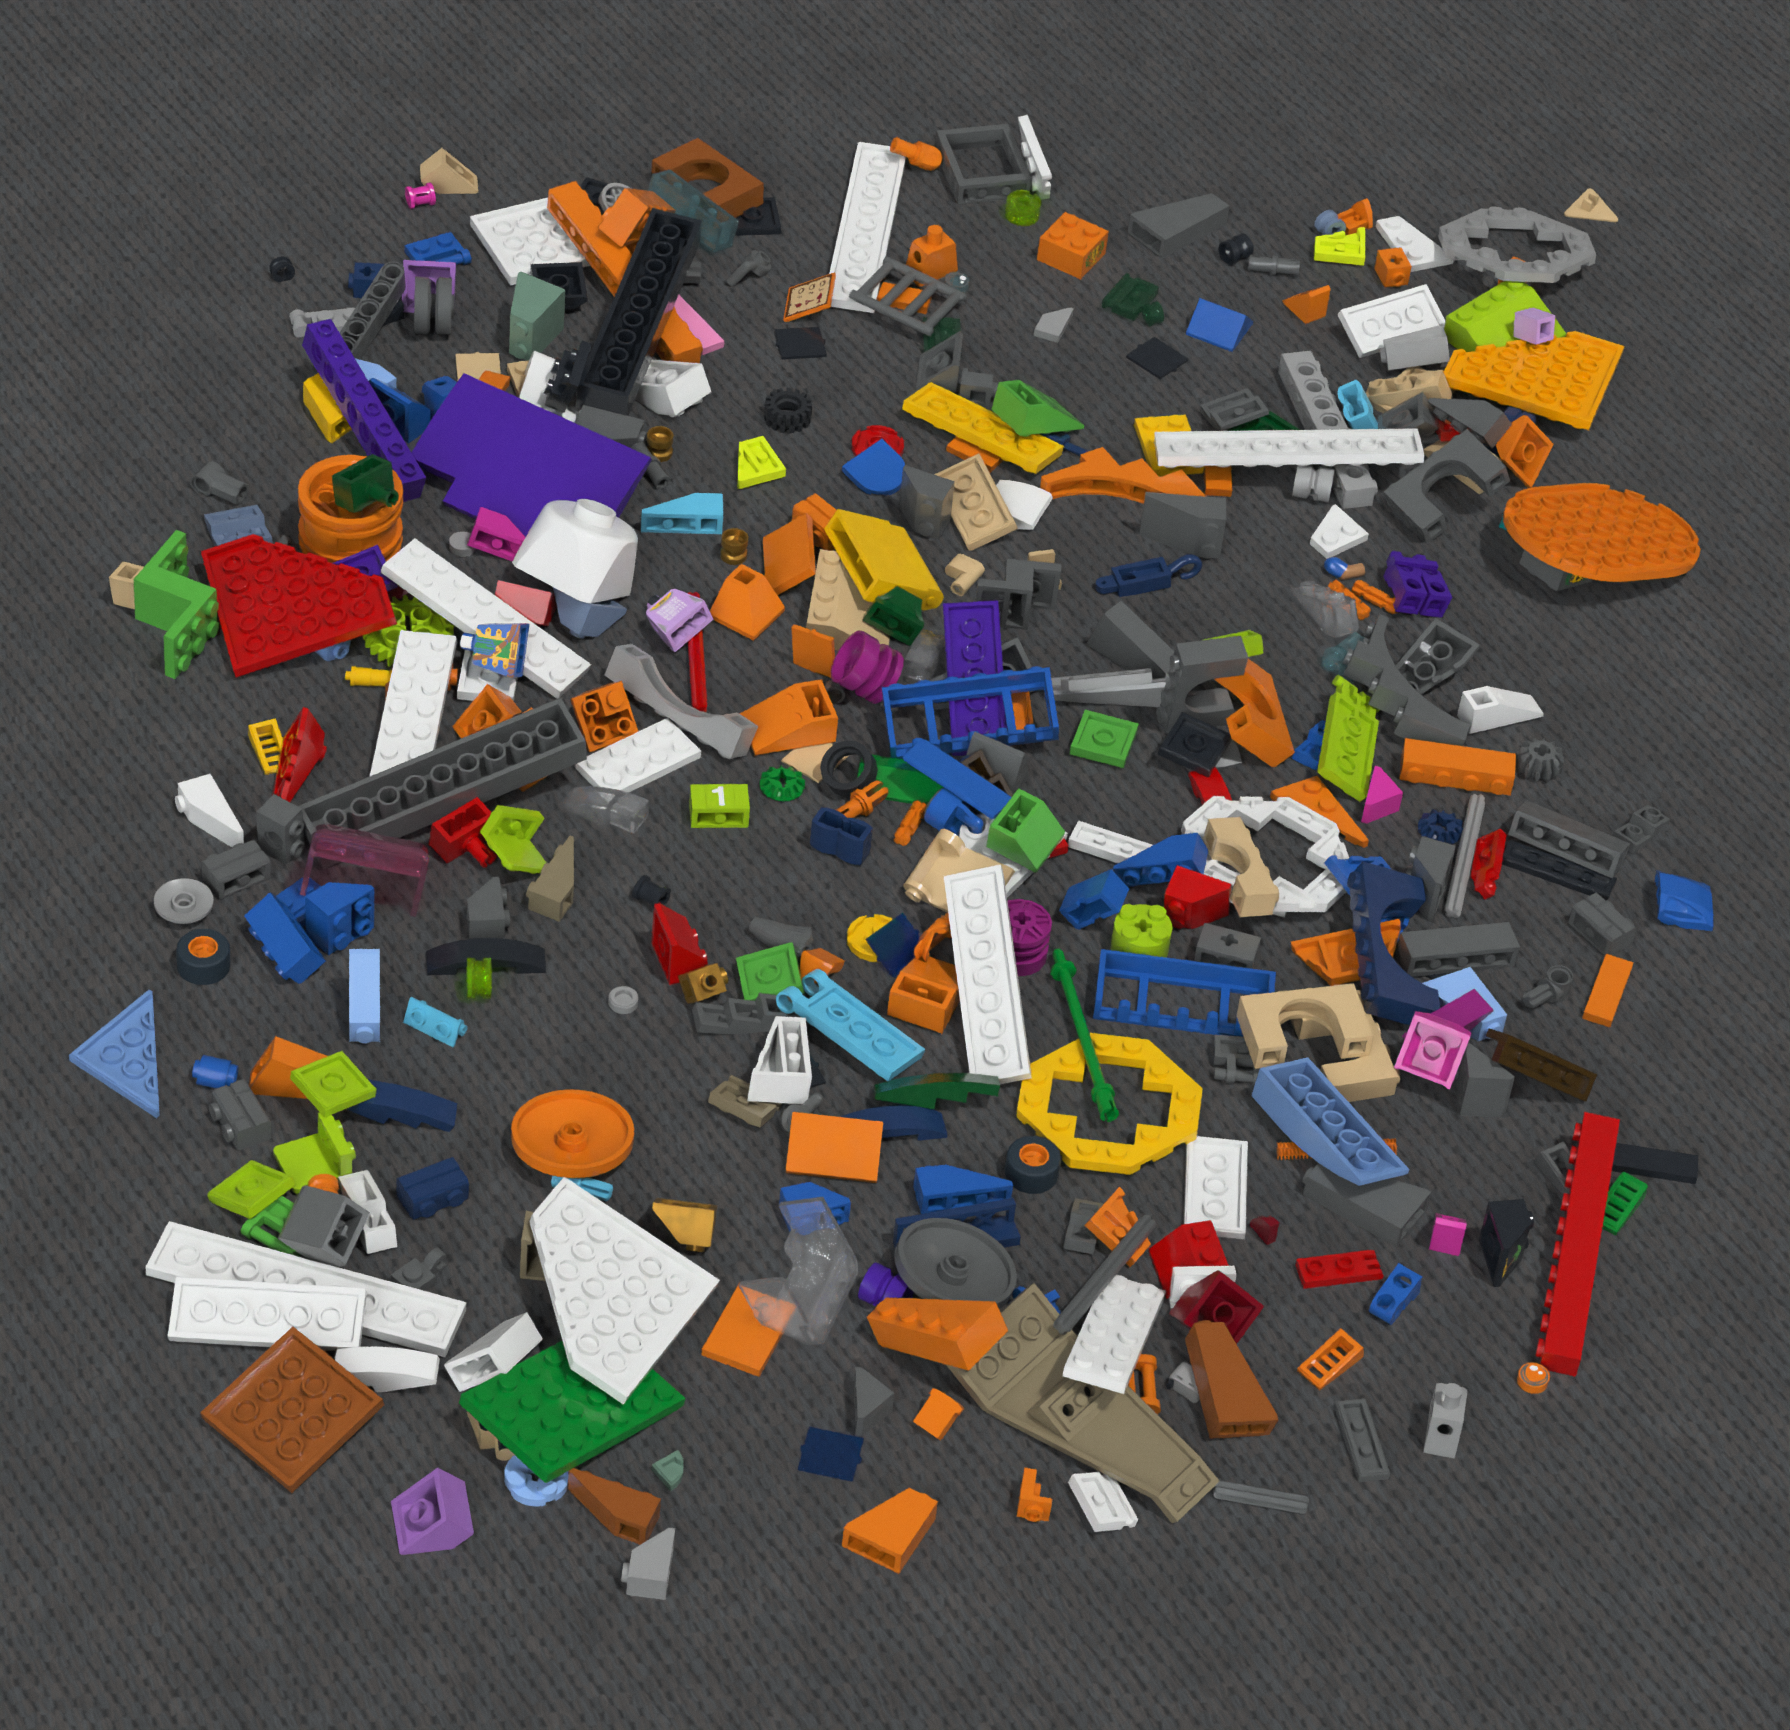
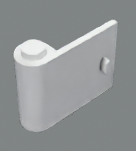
[519,351,581,423]

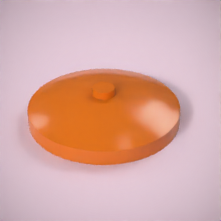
[511,1089,634,1178]

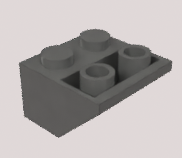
[278,1185,370,1267]

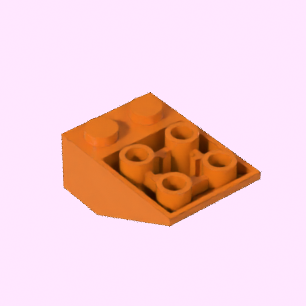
[740,679,838,755]
[887,956,960,1034]

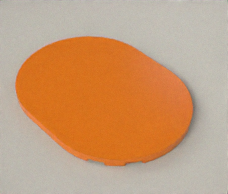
[1503,483,1701,582]

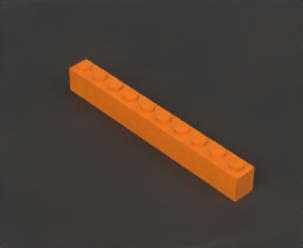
[547,181,703,363]

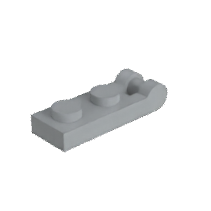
[289,308,355,337]

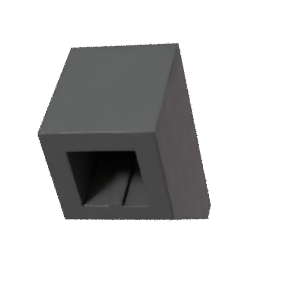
[466,877,510,939]

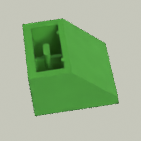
[986,788,1065,873]

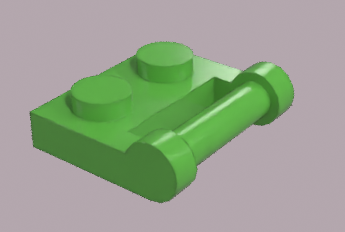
[241,1196,301,1257]

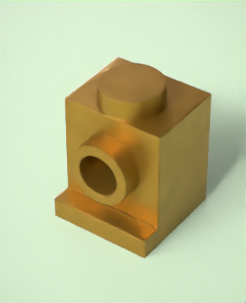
[678,963,728,1004]

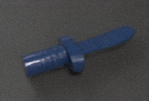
[1041,433,1088,456]

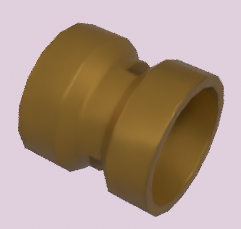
[647,426,674,462]
[720,528,748,565]

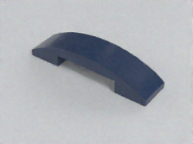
[840,1106,948,1141]

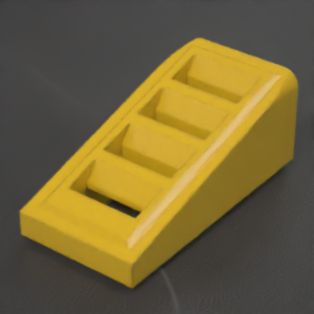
[248,718,283,775]

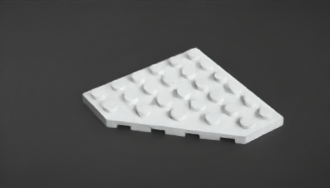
[529,1177,720,1404]

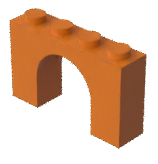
[1214,659,1295,767]

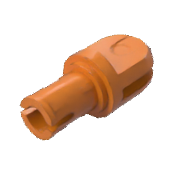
[890,137,943,171]
[835,780,888,818]

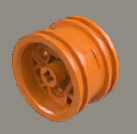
[298,455,403,563]

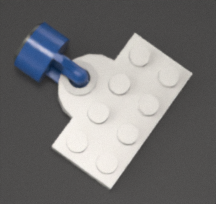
[924,787,1068,898]

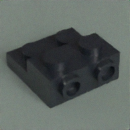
[543,340,592,413]

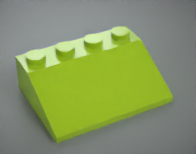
[1444,281,1566,352]

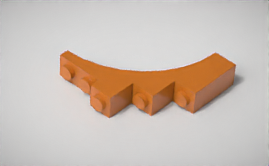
[1040,447,1206,504]

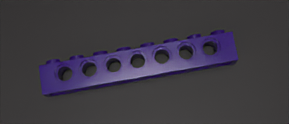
[302,319,426,502]

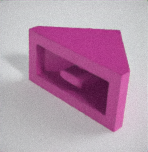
[1361,766,1403,824]
[1429,1213,1467,1256]

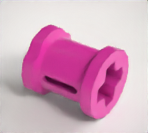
[405,182,436,209]

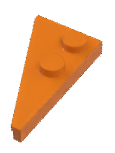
[1270,776,1369,848]

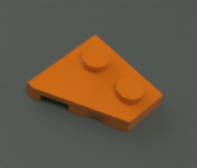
[1084,1187,1151,1267]

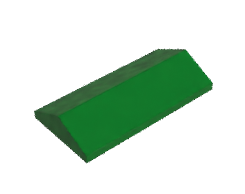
[857,754,943,805]

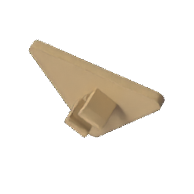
[1564,188,1618,222]

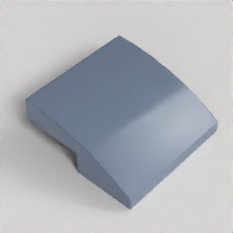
[204,505,273,546]

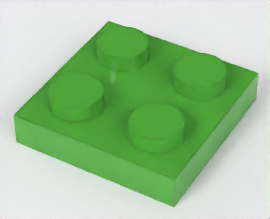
[1070,710,1139,768]
[736,942,805,1001]

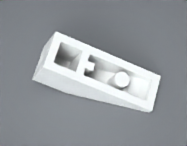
[175,774,244,847]

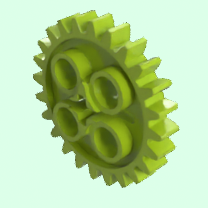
[363,595,454,667]

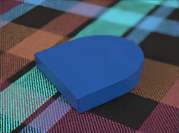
[842,439,905,496]

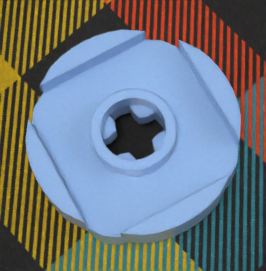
[504,1455,568,1506]

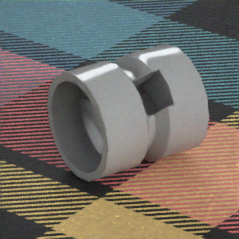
[1292,465,1335,503]

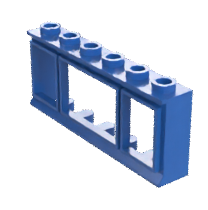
[882,666,1059,759]
[1093,949,1276,1037]

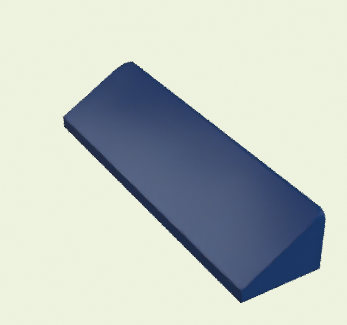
[902,739,1011,819]

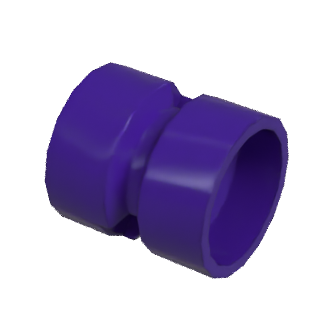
[858,1262,914,1306]

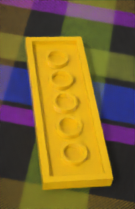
[902,382,1064,474]

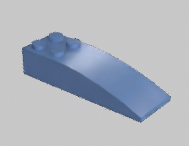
[1251,1057,1409,1186]

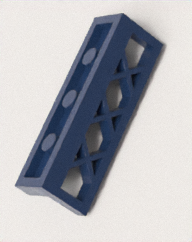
[893,1198,1021,1248]

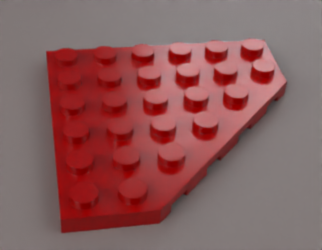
[201,534,397,677]

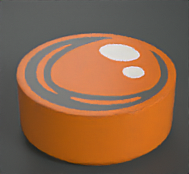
[1517,1363,1550,1394]

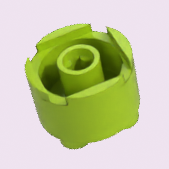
[1111,904,1172,958]

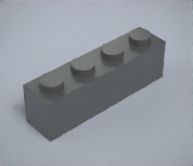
[1508,800,1631,878]
[1395,922,1520,977]

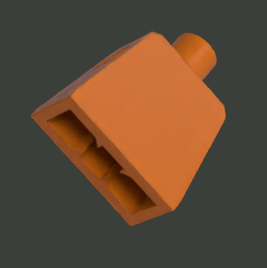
[906,225,958,287]

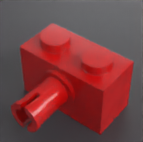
[429,797,497,868]

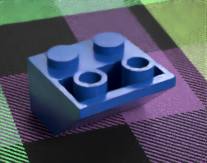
[305,882,374,955]

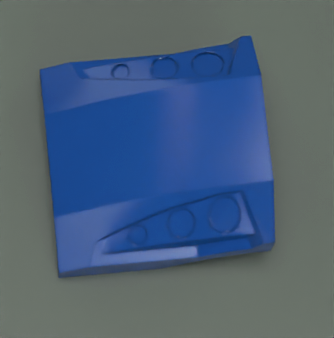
[1654,870,1713,931]

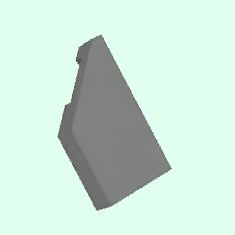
[1034,308,1074,343]

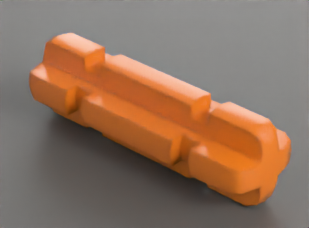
[1327,580,1371,620]
[1351,580,1398,614]
[894,800,927,846]

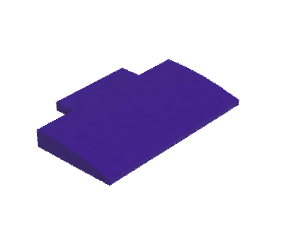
[411,373,652,537]

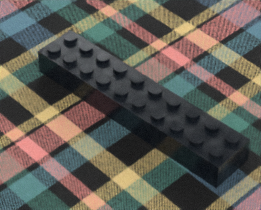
[576,208,702,416]

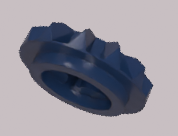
[1418,809,1463,844]

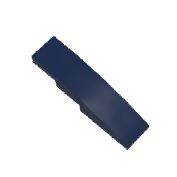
[347,1079,458,1132]

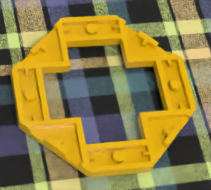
[1017,1033,1203,1175]

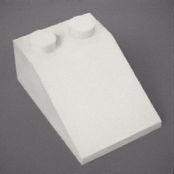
[635,360,711,417]

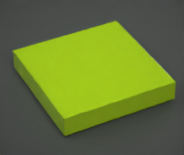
[290,1051,377,1118]
[207,1160,295,1219]

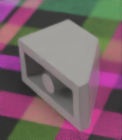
[621,1528,675,1600]

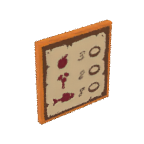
[783,272,836,322]

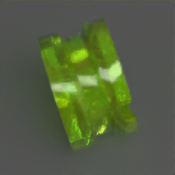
[1005,190,1042,226]
[466,958,492,999]

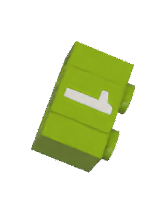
[689,784,750,828]

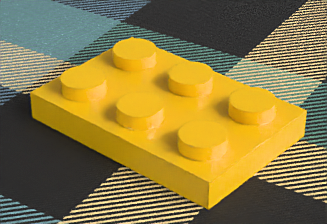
[1134,415,1204,477]

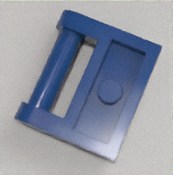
[405,232,472,266]

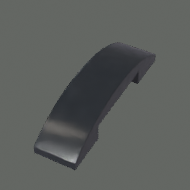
[426,938,546,976]

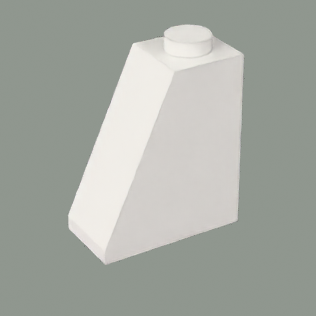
[444,1312,542,1392]

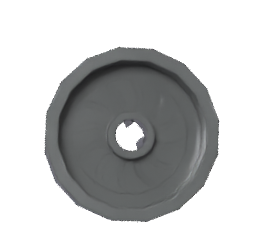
[414,276,454,335]

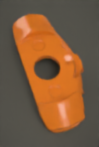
[914,912,952,962]

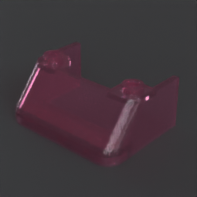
[300,824,429,917]

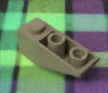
[526,836,574,922]

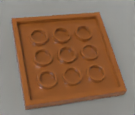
[200,1326,384,1493]

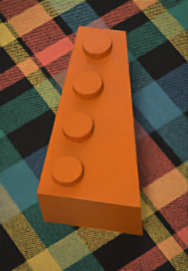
[598,188,676,247]
[867,1297,1008,1371]

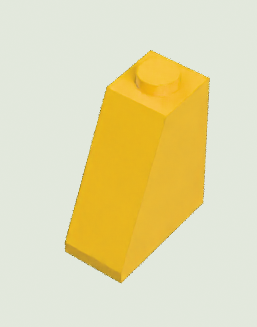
[303,373,352,444]

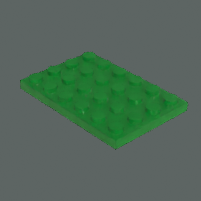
[459,1341,686,1483]

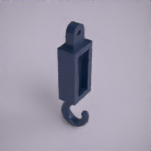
[1096,554,1203,597]

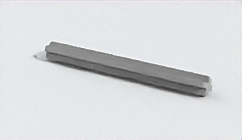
[1445,794,1485,918]

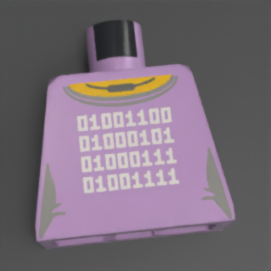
[646,589,714,652]

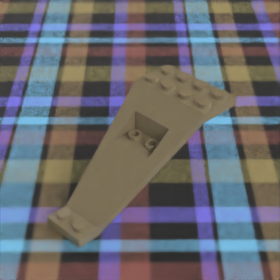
[946,1283,1220,1523]

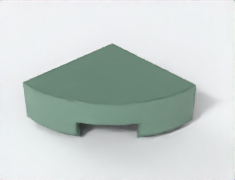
[651,1450,684,1492]

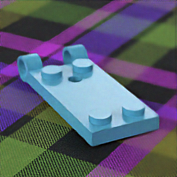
[776,969,925,1081]

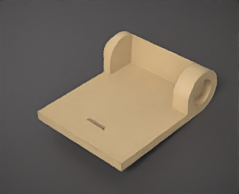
[903,829,1015,912]

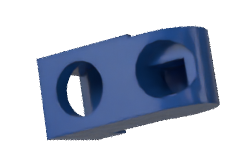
[1369,1263,1422,1325]

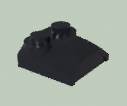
[530,262,588,310]

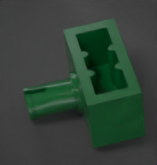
[332,454,399,513]

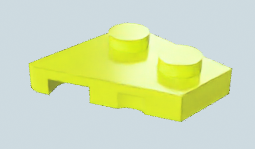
[737,436,786,489]

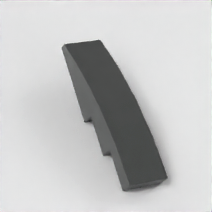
[692,993,812,1034]

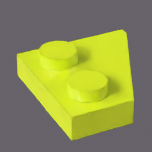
[1314,227,1365,266]

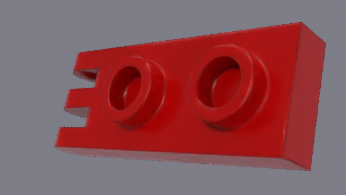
[1295,1250,1384,1289]

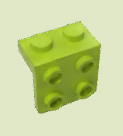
[480,805,547,874]
[273,1112,356,1194]

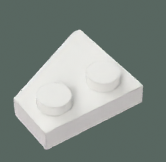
[1310,504,1369,559]

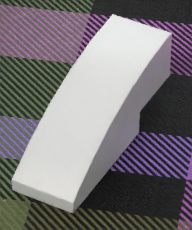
[338,1170,397,1254]
[335,1347,440,1392]

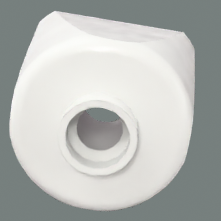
[512,499,638,604]

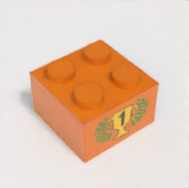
[1037,212,1109,279]

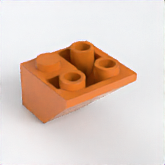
[710,564,785,641]
[570,681,639,752]

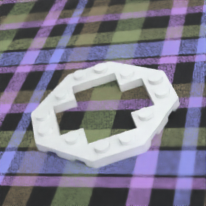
[1181,796,1349,912]

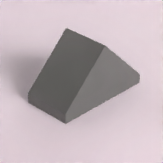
[853,1367,895,1436]

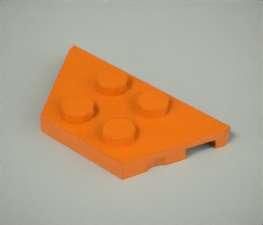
[1291,919,1401,986]

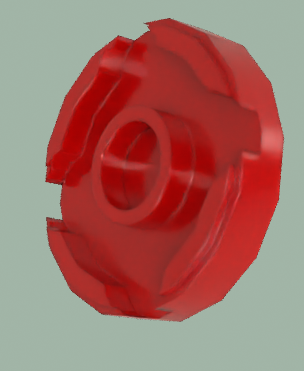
[852,425,904,457]

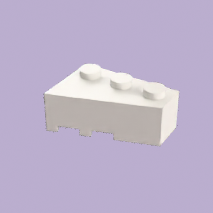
[747,1016,812,1104]

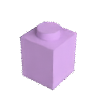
[1513,307,1555,345]

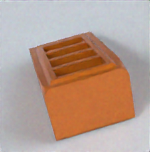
[1297,1328,1364,1390]

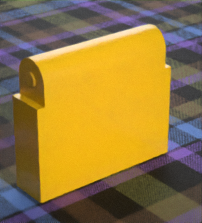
[824,509,944,611]

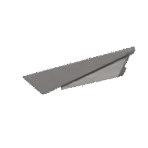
[1051,668,1166,707]

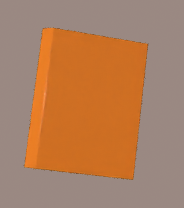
[1496,415,1554,488]

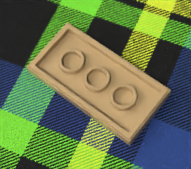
[934,454,1018,551]

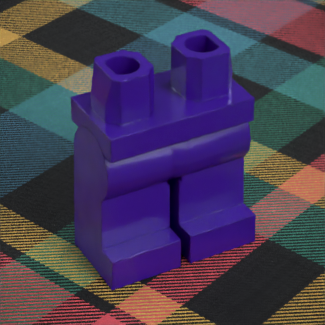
[1383,551,1452,618]

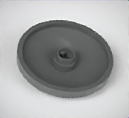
[894,1218,1017,1309]

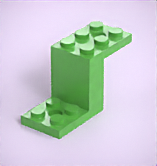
[133,530,219,679]

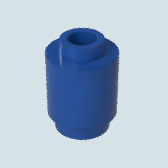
[192,1055,239,1088]

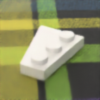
[1376,216,1453,272]

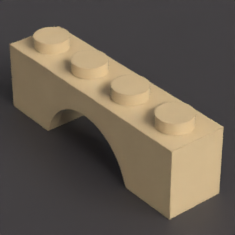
[1203,817,1279,917]

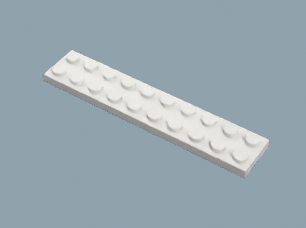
[829,142,907,313]
[1154,429,1424,468]
[146,1221,466,1357]

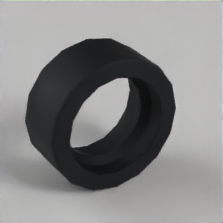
[820,740,878,797]

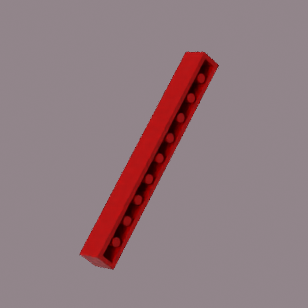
[1535,1112,1620,1377]

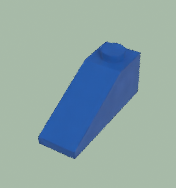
[913,1165,1013,1214]

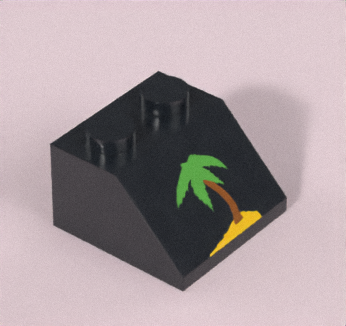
[1479,1199,1534,1287]

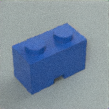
[1059,869,1129,929]

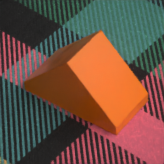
[1282,285,1330,324]

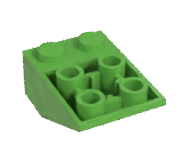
[991,380,1084,437]

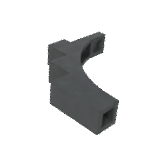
[1343,614,1470,746]

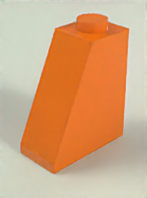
[249,1036,327,1099]
[842,1488,938,1574]

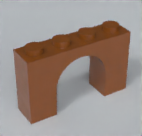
[652,138,764,227]

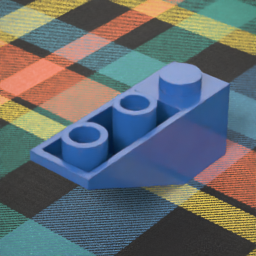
[1113,833,1209,887]

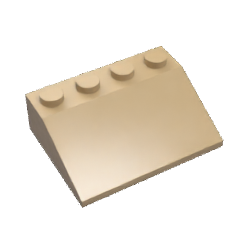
[806,549,890,650]

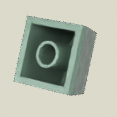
[509,271,565,361]

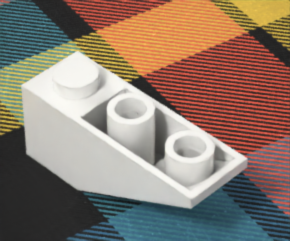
[1457,686,1544,734]

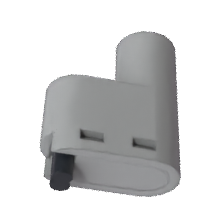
[1166,1362,1200,1403]

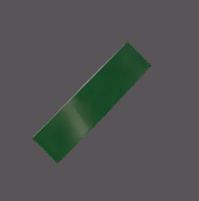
[873,1073,1000,1109]

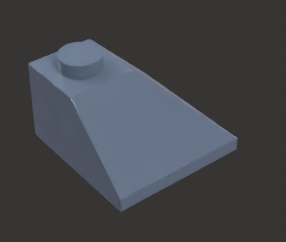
[553,587,627,639]

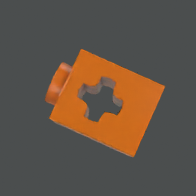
[1374,247,1412,288]

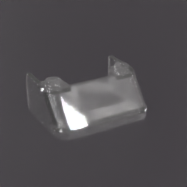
[739,1197,858,1345]

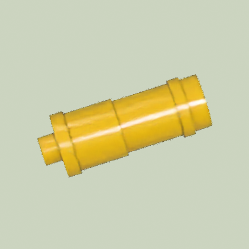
[345,666,392,687]

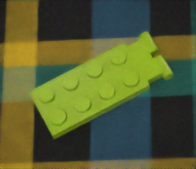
[1317,675,1379,802]

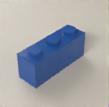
[244,892,326,984]

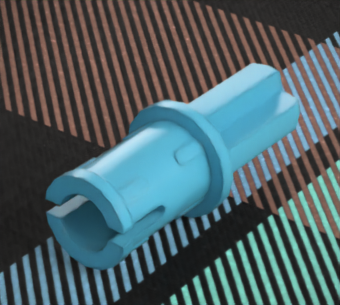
[551,1176,613,1201]

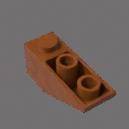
[568,1468,661,1545]

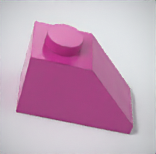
[467,507,525,561]

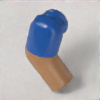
[1324,557,1365,580]

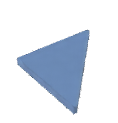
[69,990,160,1118]

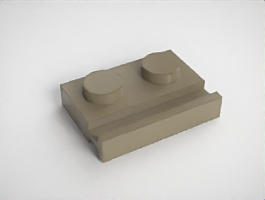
[708,1075,782,1128]

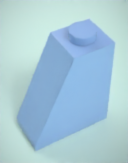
[349,949,380,1043]
[1422,967,1507,1042]

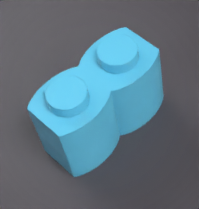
[1338,380,1378,429]

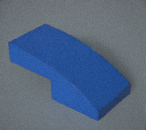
[1292,720,1325,771]

